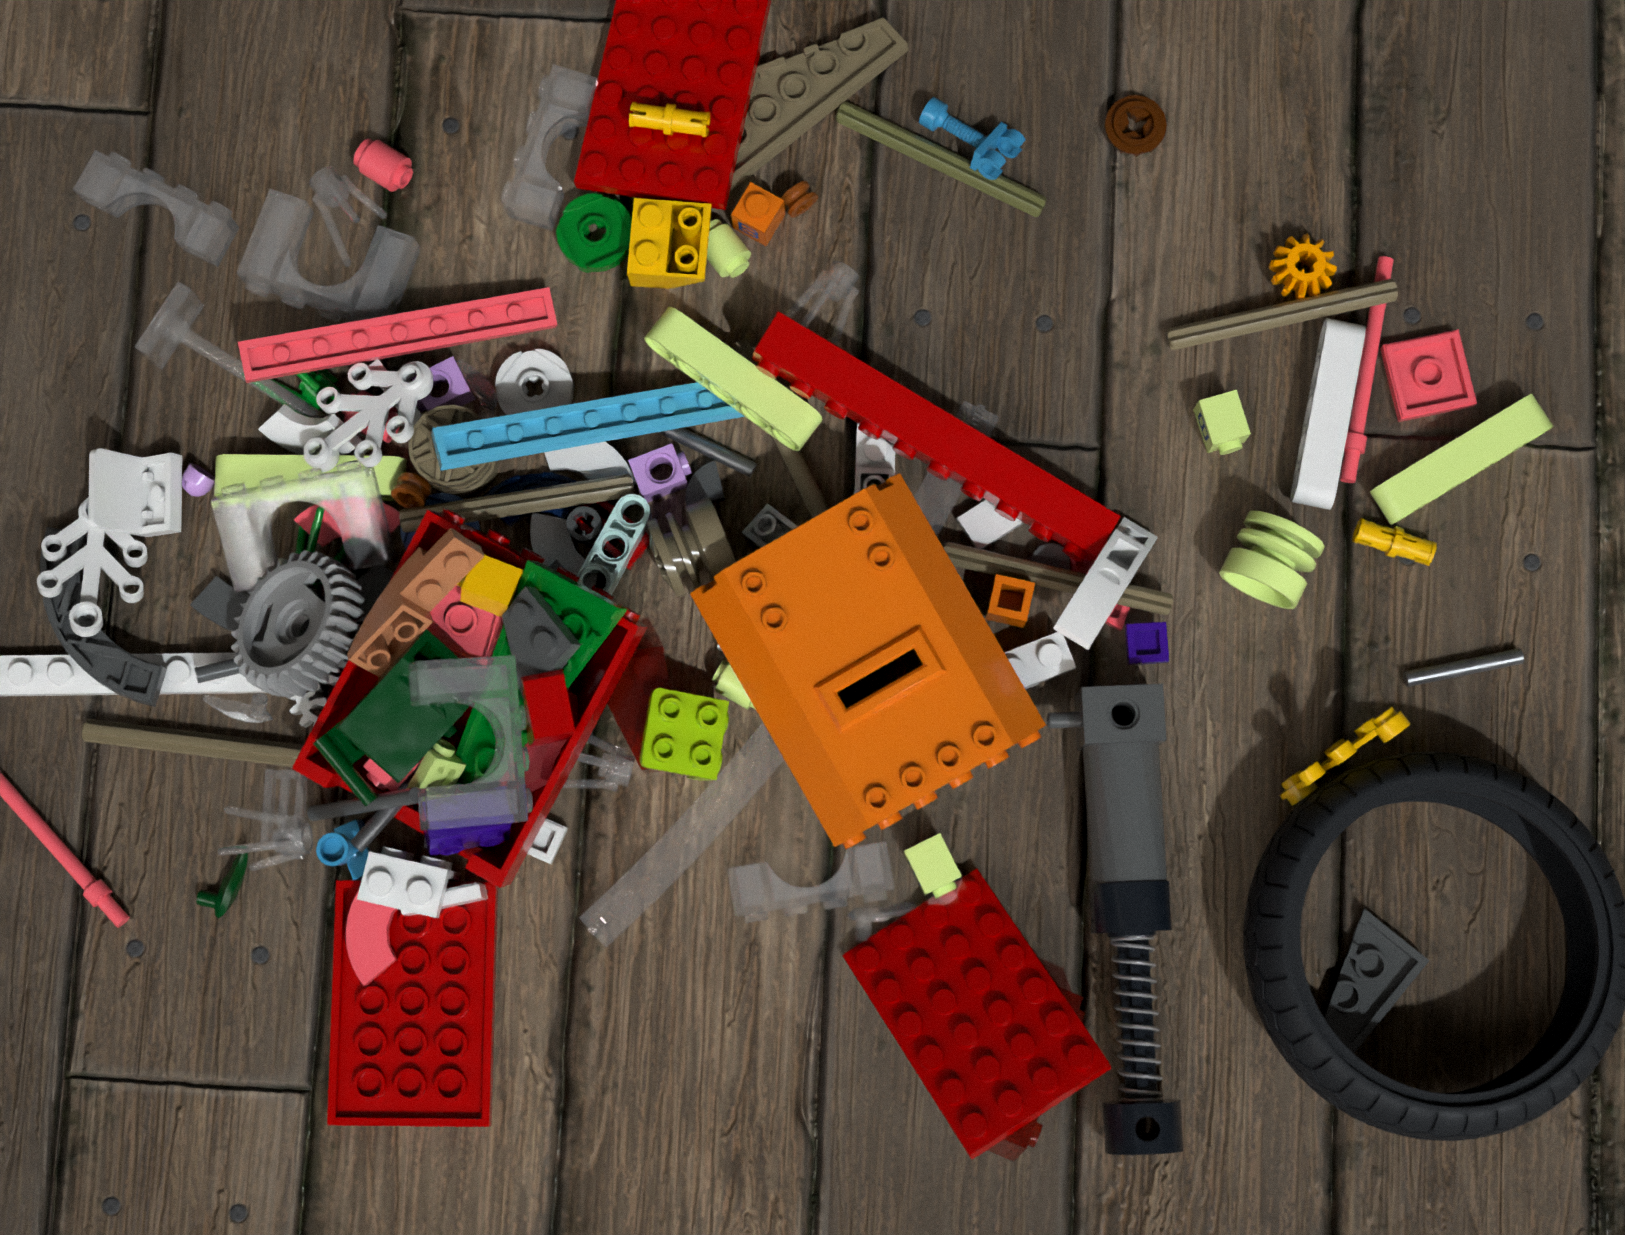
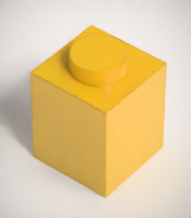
[457,555,523,617]

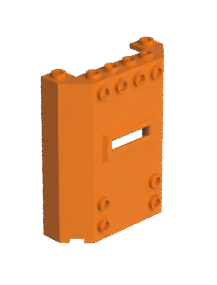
[690,473,1046,849]

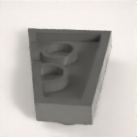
[1324,908,1429,1053]

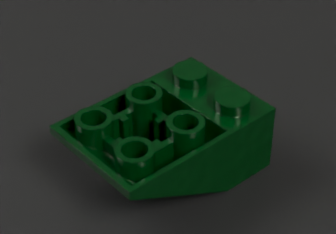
[336,629,487,783]

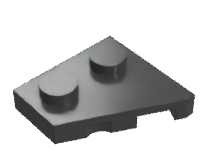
[502,586,581,697]

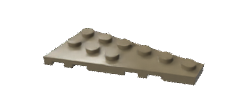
[730,17,909,191]

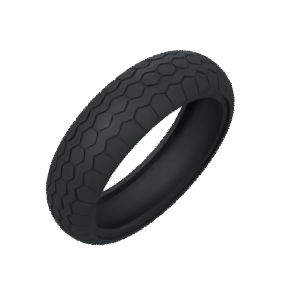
[1243,751,1625,1141]

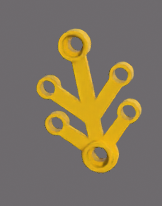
[1279,707,1411,806]

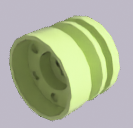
[1219,511,1325,609]

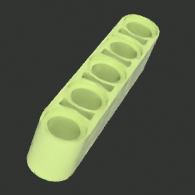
[644,307,823,451]
[1370,394,1554,525]
[214,454,407,501]

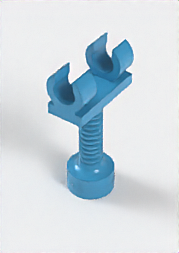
[919,97,1025,180]
[316,819,371,880]

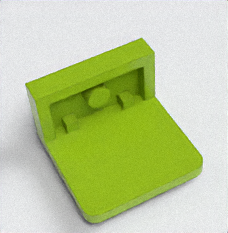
[639,688,729,781]

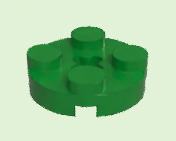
[556,193,632,273]

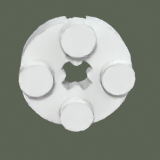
[495,349,575,415]

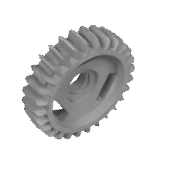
[231,550,365,699]

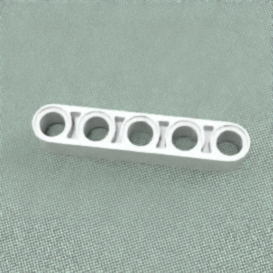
[1290,318,1366,510]

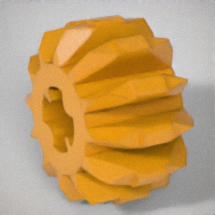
[1269,233,1337,300]

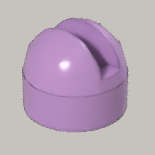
[182,463,215,497]

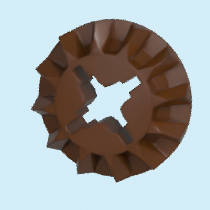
[1104,95,1167,157]

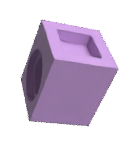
[412,356,475,412]
[628,443,692,503]

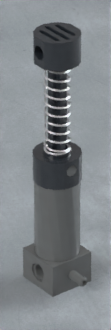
[1047,684,1184,1155]

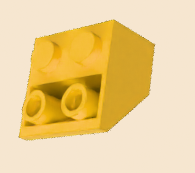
[627,198,712,289]

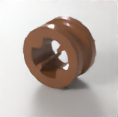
[781,181,818,218]
[391,472,432,508]

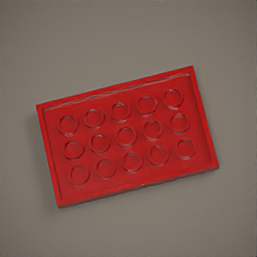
[574,0,772,210]
[842,868,1112,1160]
[327,880,498,1127]

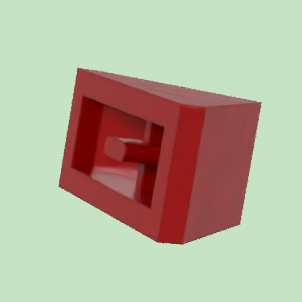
[521,669,575,747]

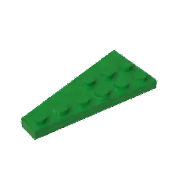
[454,560,628,794]

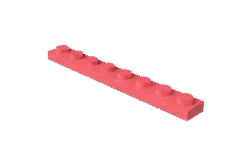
[238,287,557,383]

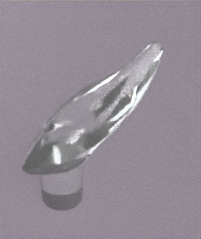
[456,359,498,419]
[202,693,273,723]
[848,902,922,942]

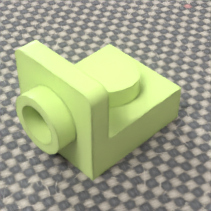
[406,738,466,802]

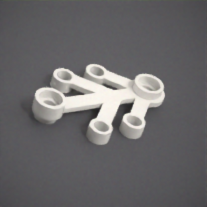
[303,361,433,472]
[37,497,148,637]

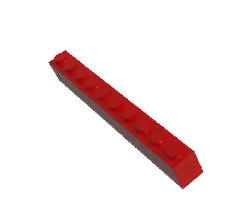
[752,311,1121,562]

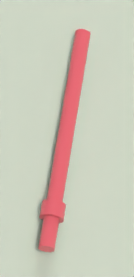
[1340,256,1394,483]
[0,771,130,928]

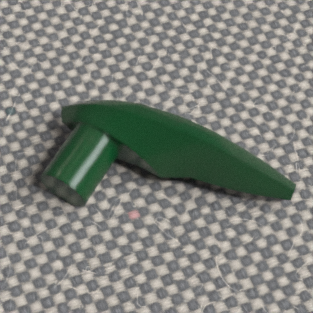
[196,845,249,918]

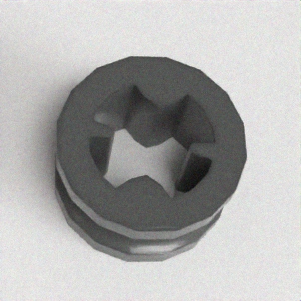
[566,506,604,544]

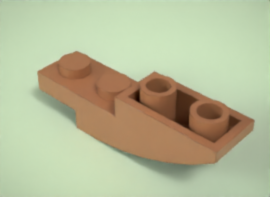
[347,528,484,677]

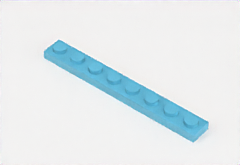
[431,382,745,471]

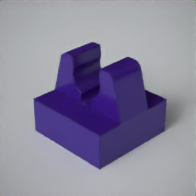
[1125,622,1169,665]

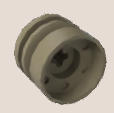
[408,404,501,498]
[646,496,736,599]

